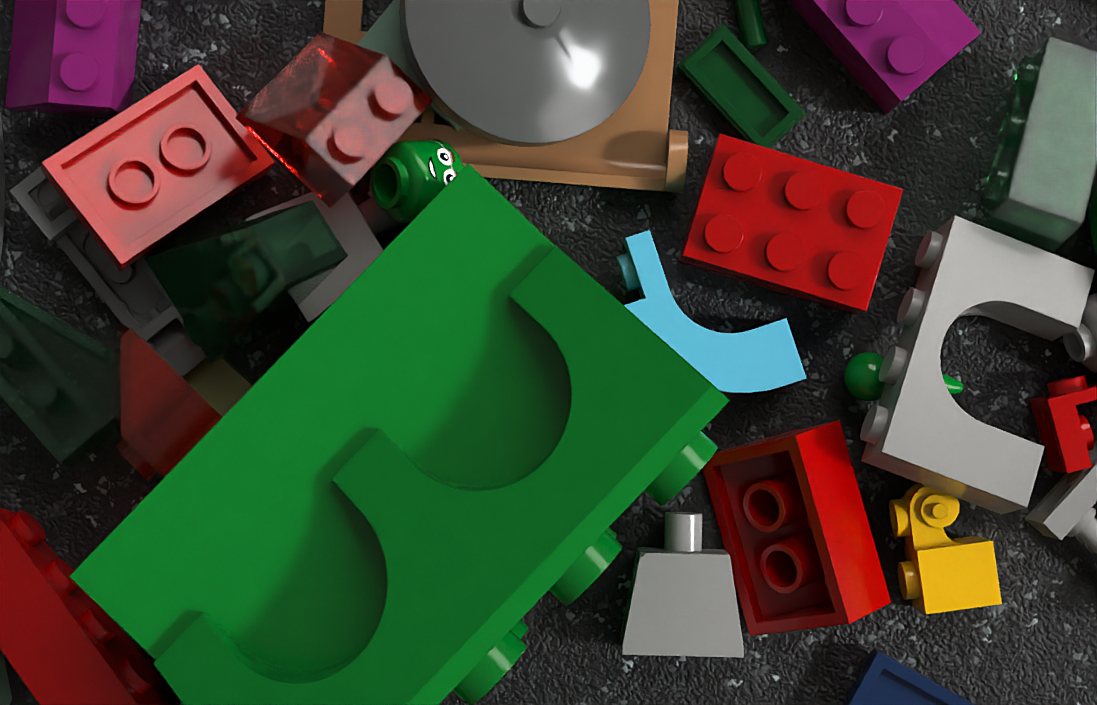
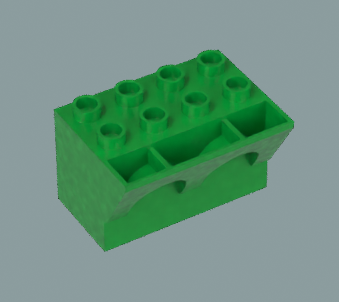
[69,163,730,705]

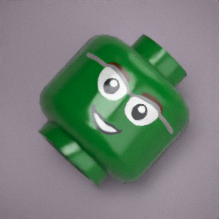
[370,139,464,224]

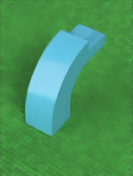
[616,230,806,393]

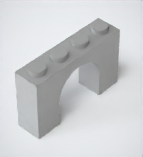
[860,216,1095,515]

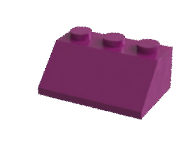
[5,0,141,119]
[787,0,981,114]

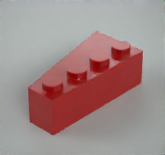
[0,508,181,705]

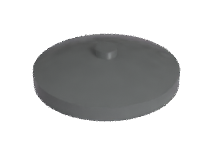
[399,0,651,147]

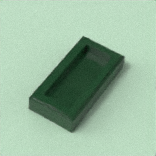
[676,24,806,148]

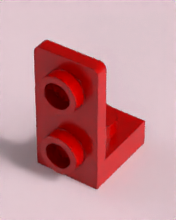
[1030,375,1097,473]

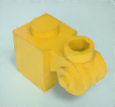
[889,483,1002,614]

